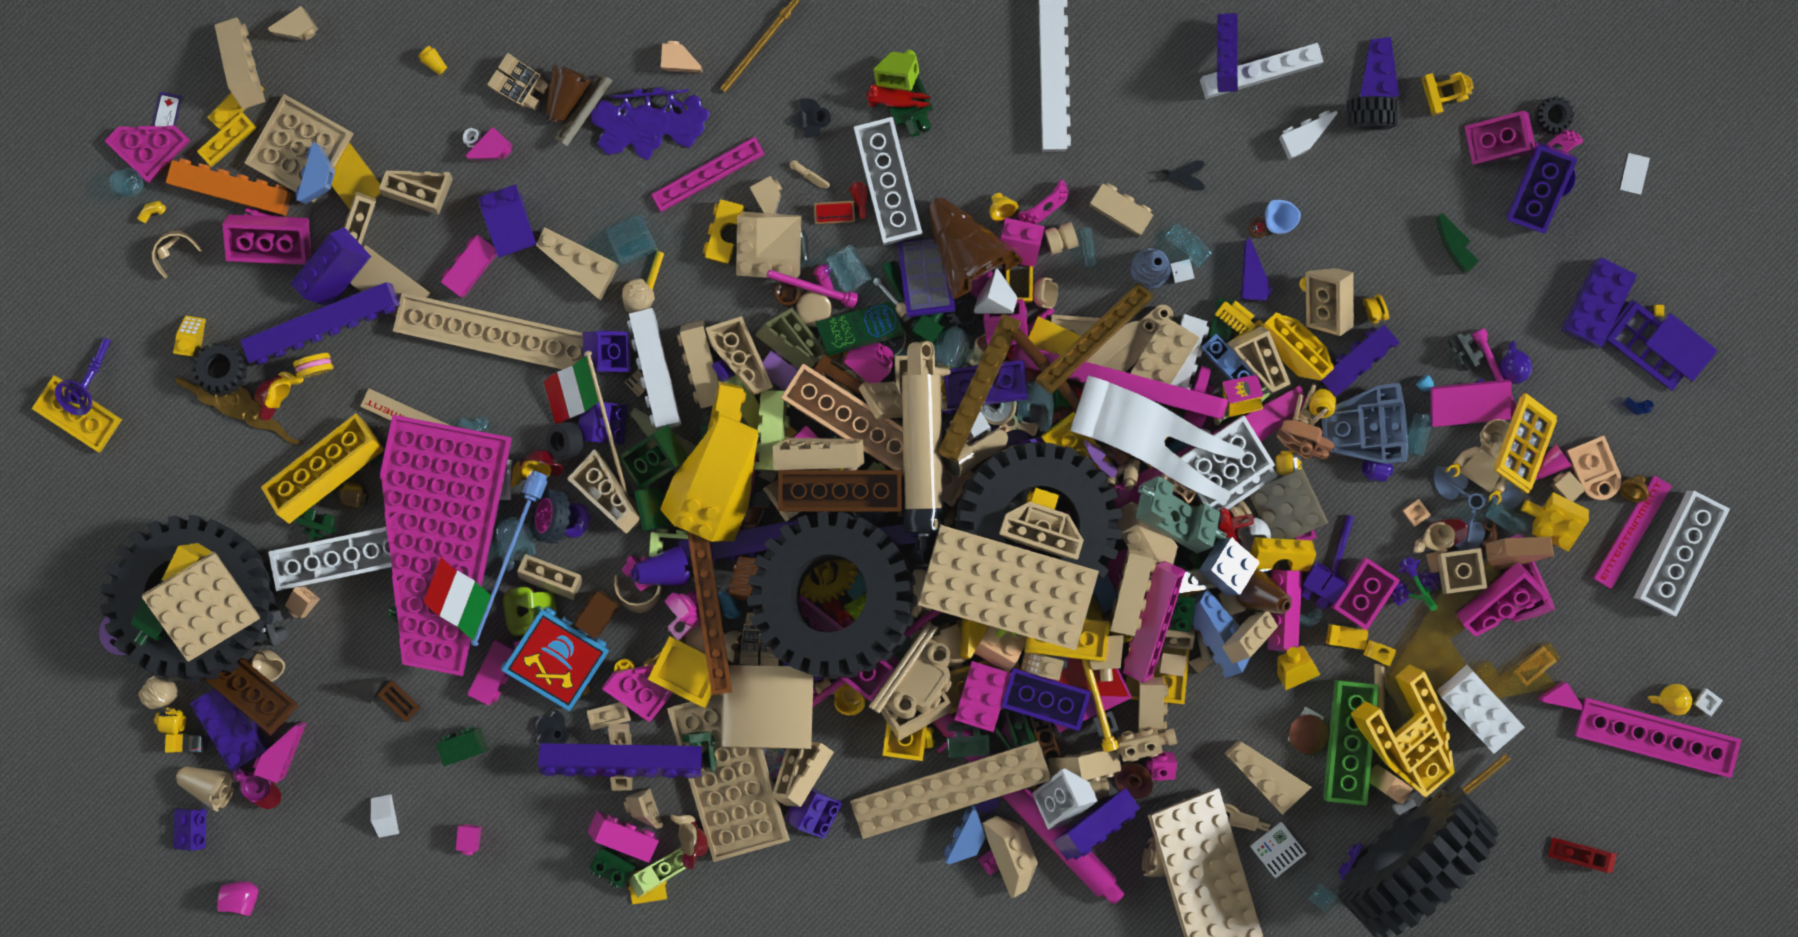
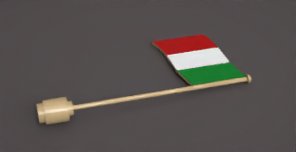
[544,351,641,528]

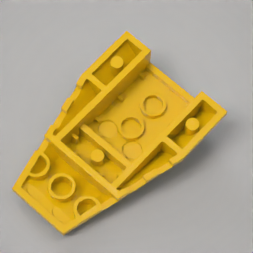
[660,414,759,542]

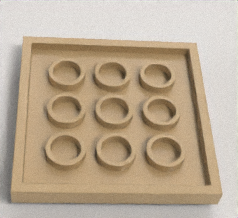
[245,94,354,202]
[142,551,260,662]

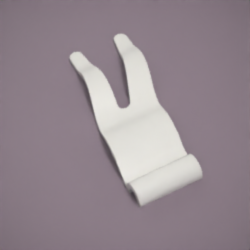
[1070,376,1244,502]

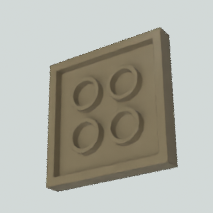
[1250,468,1328,539]

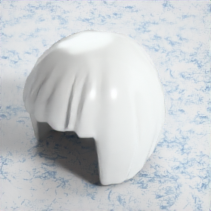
[1237,518,1271,552]

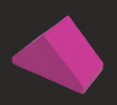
[1538,681,1583,710]

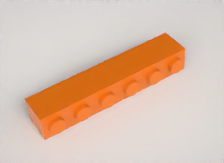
[166,158,292,216]

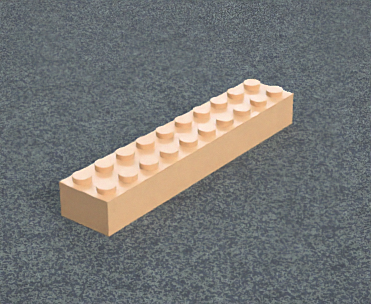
[780,364,974,507]

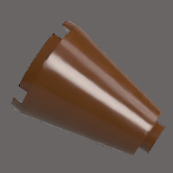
[546,64,591,123]
[1236,569,1292,614]

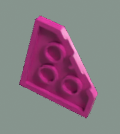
[105,125,191,183]
[602,664,673,722]

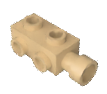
[1116,726,1177,762]

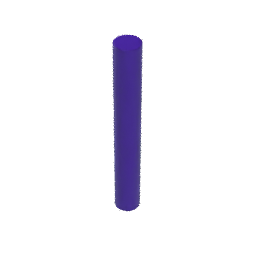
[1330,515,1354,573]

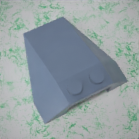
[1322,383,1408,464]

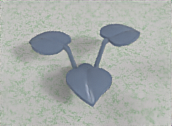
[1434,466,1525,551]

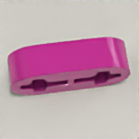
[1193,365,1211,393]

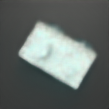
[826,244,872,293]

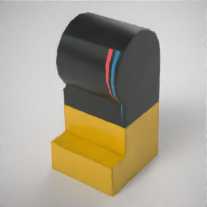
[165,733,206,753]

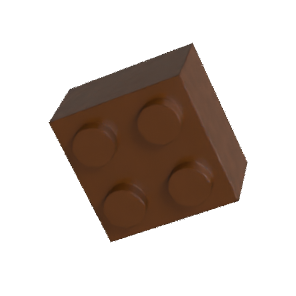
[575,590,621,639]

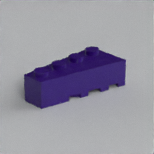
[1318,325,1400,397]

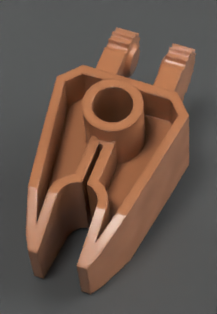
[1277,420,1335,459]

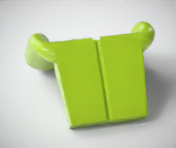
[503,587,558,636]

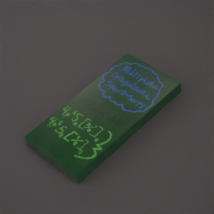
[816,301,904,356]

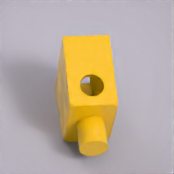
[1277,646,1320,690]

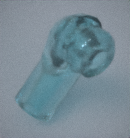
[458,416,489,432]
[1300,609,1323,627]

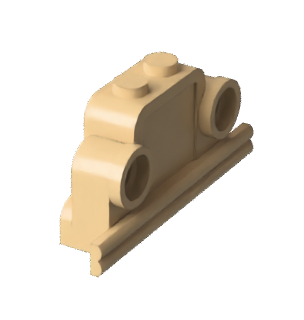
[869,622,952,719]

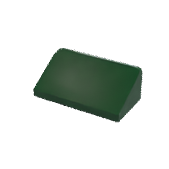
[882,261,912,302]

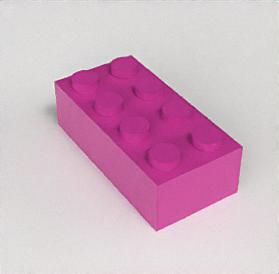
[222,215,311,264]

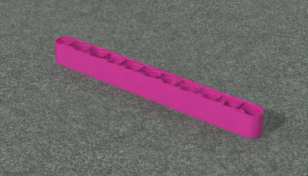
[1010,343,1228,420]

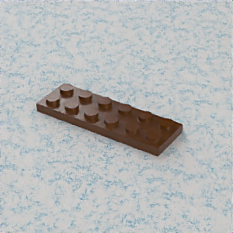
[202,658,299,736]

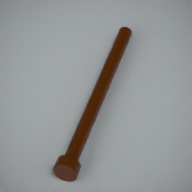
[1011,328,1132,466]
[814,354,945,442]

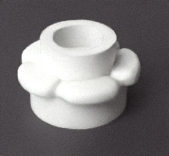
[463,128,482,148]

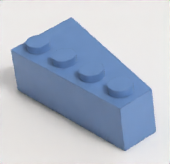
[1189,589,1250,678]

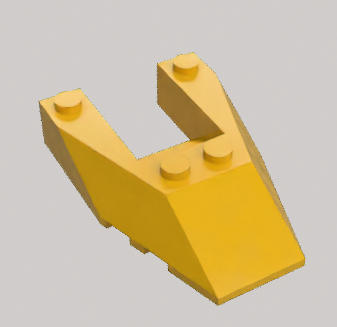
[1351,664,1454,797]

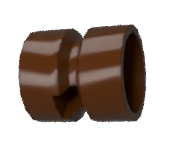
[775,281,801,307]

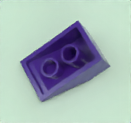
[478,184,537,258]

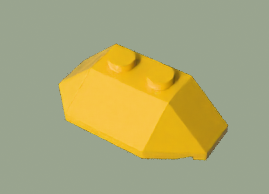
[1263,312,1334,381]

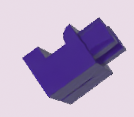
[1301,561,1348,610]

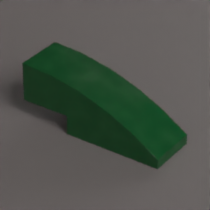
[1436,213,1479,274]

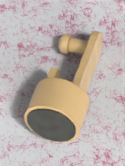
[942,429,1008,477]

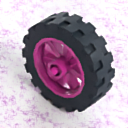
[531,489,570,544]

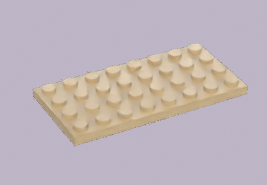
[917,525,1099,650]
[667,694,790,862]
[1148,788,1263,937]

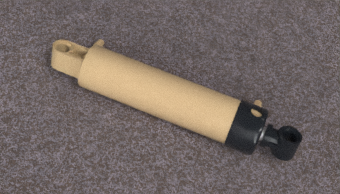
[902,341,953,566]

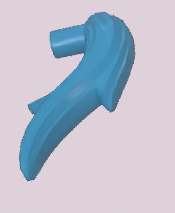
[718,591,742,619]

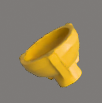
[989,193,1018,222]

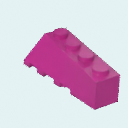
[1457,562,1550,637]

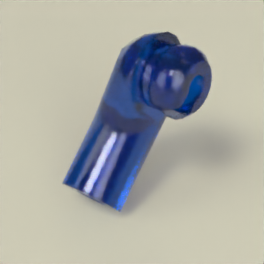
[1622,397,1654,415]

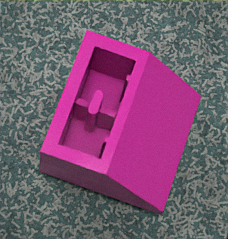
[984,299,1028,347]

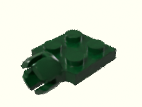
[887,76,933,137]

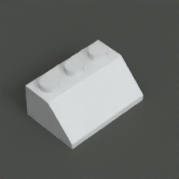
[1032,769,1097,830]

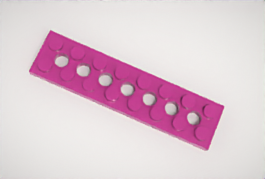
[1574,697,1742,778]

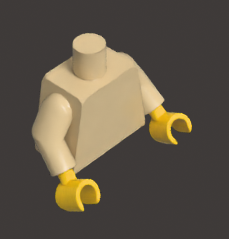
[1446,441,1508,505]

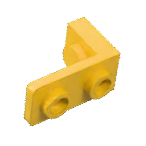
[1325,624,1368,650]

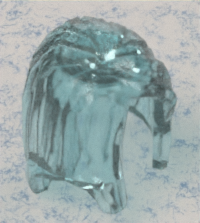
[933,326,970,368]
[1017,380,1054,432]
[496,517,536,571]

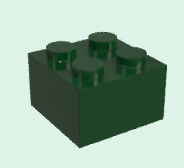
[436,726,488,767]

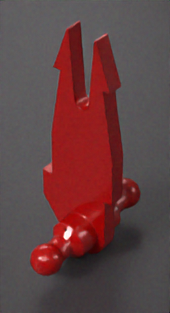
[866,84,930,108]

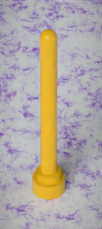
[1082,659,1119,752]

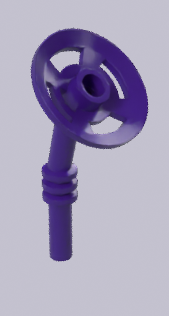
[55,338,111,415]

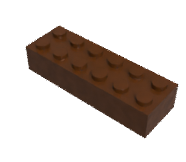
[778,470,902,512]

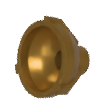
[1619,475,1650,503]

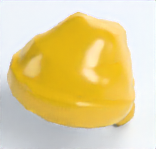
[1648,684,1692,716]

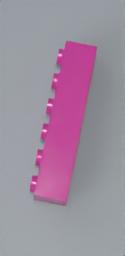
[1123,561,1186,683]

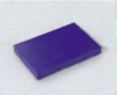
[1644,313,1718,382]

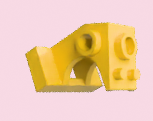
[1421,72,1474,116]

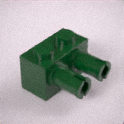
[910,301,946,344]
[589,845,637,889]

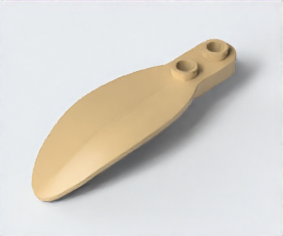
[1077,305,1173,389]

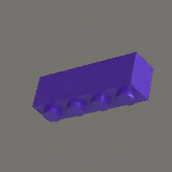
[1217,13,1238,92]

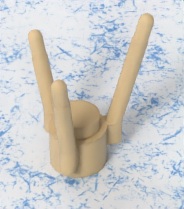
[1292,385,1328,425]

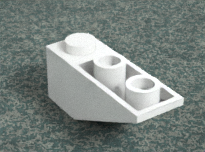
[1279,110,1338,160]

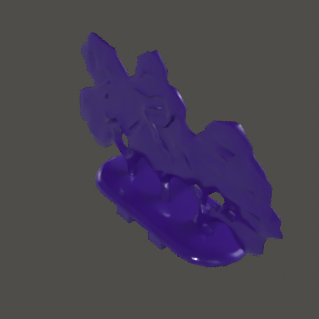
[591,86,710,160]

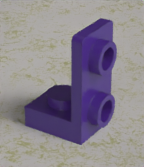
[1338,842,1363,881]

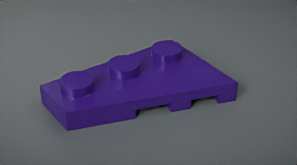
[1359,37,1399,98]

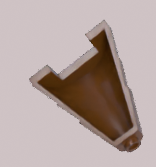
[929,198,1022,300]

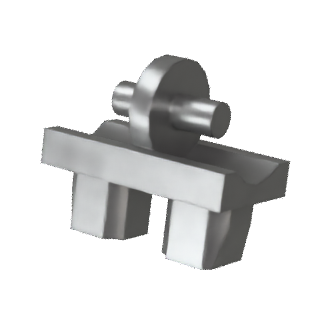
[262,609,289,646]

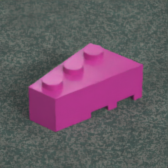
[588,810,659,863]

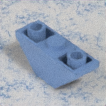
[296,142,335,204]
[1201,334,1255,380]
[944,805,986,864]

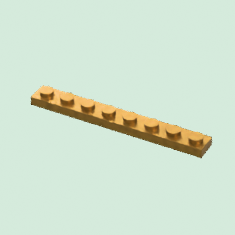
[1035,283,1153,394]
[938,314,1021,462]

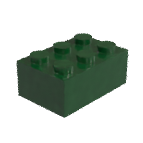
[618,424,689,490]

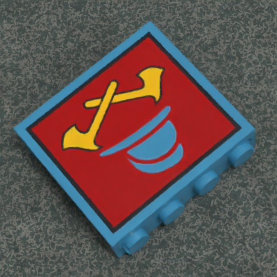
[500,606,609,711]

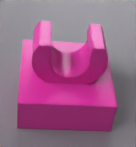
[978,849,999,875]

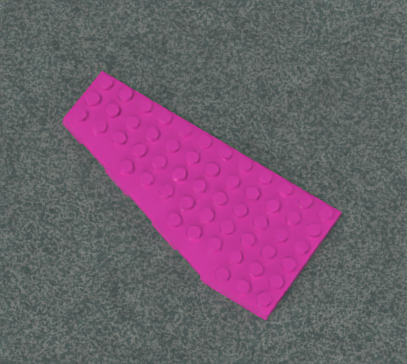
[380,415,512,676]

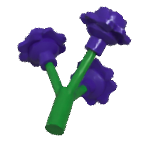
[1391,556,1441,611]

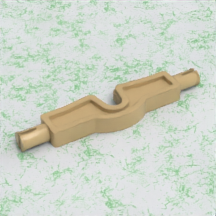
[1183,798,1270,832]

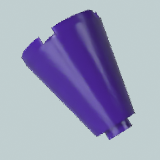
[631,546,689,586]

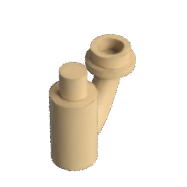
[1105,458,1141,491]

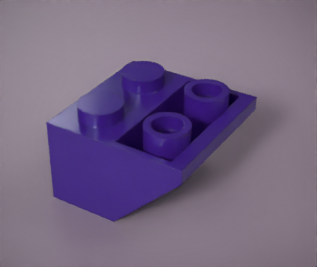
[579,402,627,445]
[784,788,842,839]

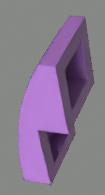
[1084,440,1118,478]

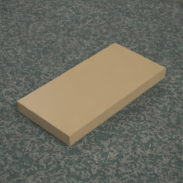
[351,245,430,317]

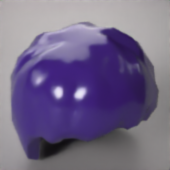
[563,503,591,538]

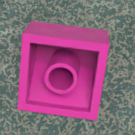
[1000,218,1045,268]
[844,343,894,383]

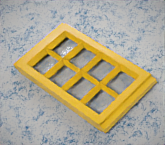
[1494,393,1557,494]

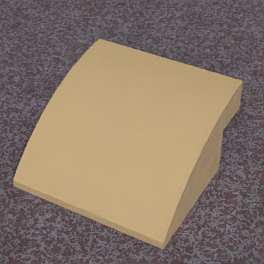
[721,665,813,749]

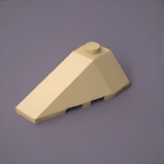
[705,316,773,395]

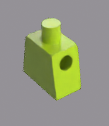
[873,49,919,91]

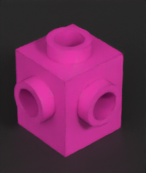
[1145,751,1177,781]

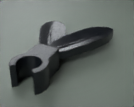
[1160,161,1205,191]

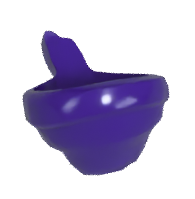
[1500,340,1532,384]

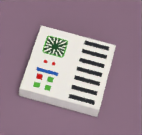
[1250,822,1307,878]

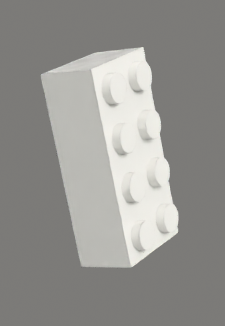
[1437,665,1525,753]

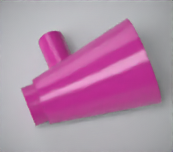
[1530,444,1572,480]

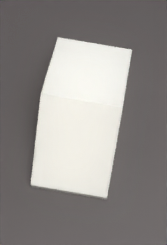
[371,794,399,838]

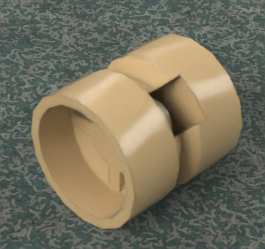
[1044,222,1079,255]

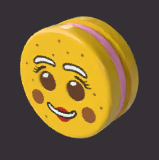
[293,353,334,379]

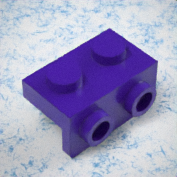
[173,808,206,851]

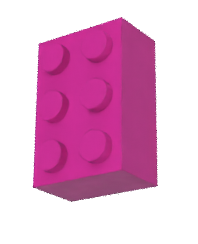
[1330,557,1400,630]
[953,661,1011,732]

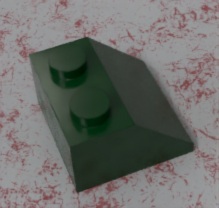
[634,487,670,531]

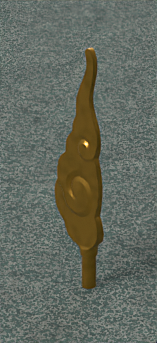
[175,376,300,444]

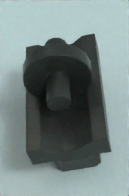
[1447,332,1484,371]

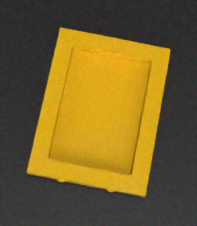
[648,636,712,708]

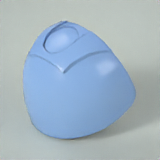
[1265,200,1301,234]

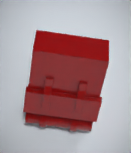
[1219,508,1254,546]

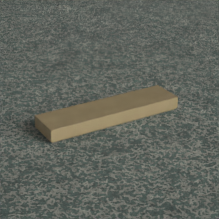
[555,73,612,146]

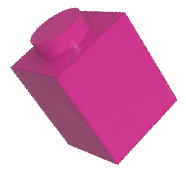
[456,824,481,855]

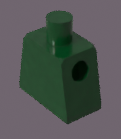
[131,598,167,646]

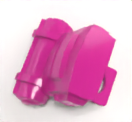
[664,591,701,641]

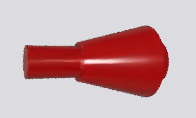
[849,181,868,219]

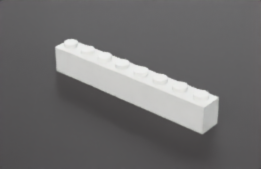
[1039,0,1071,152]

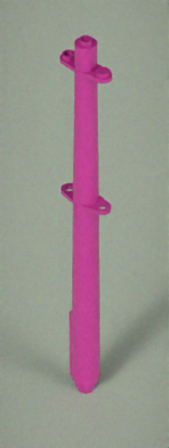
[833,603,1125,905]

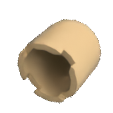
[931,620,968,670]

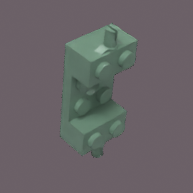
[1136,476,1227,554]

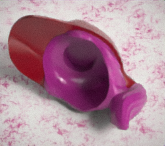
[233,768,282,809]

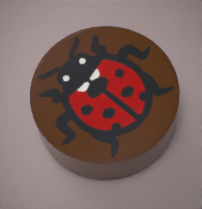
[1248,217,1269,238]

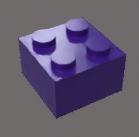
[582,331,630,373]

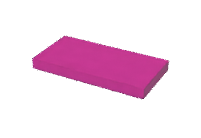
[1431,380,1512,427]

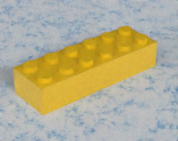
[261,413,384,524]

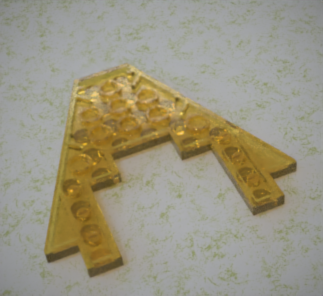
[1384,562,1561,718]

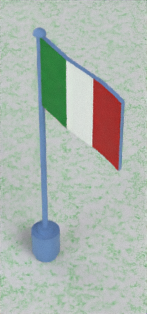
[424,471,547,646]

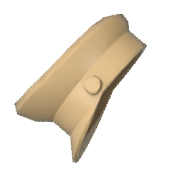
[796,291,831,328]

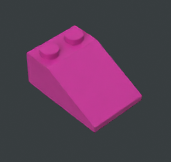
[1464,111,1535,165]
[253,721,306,783]

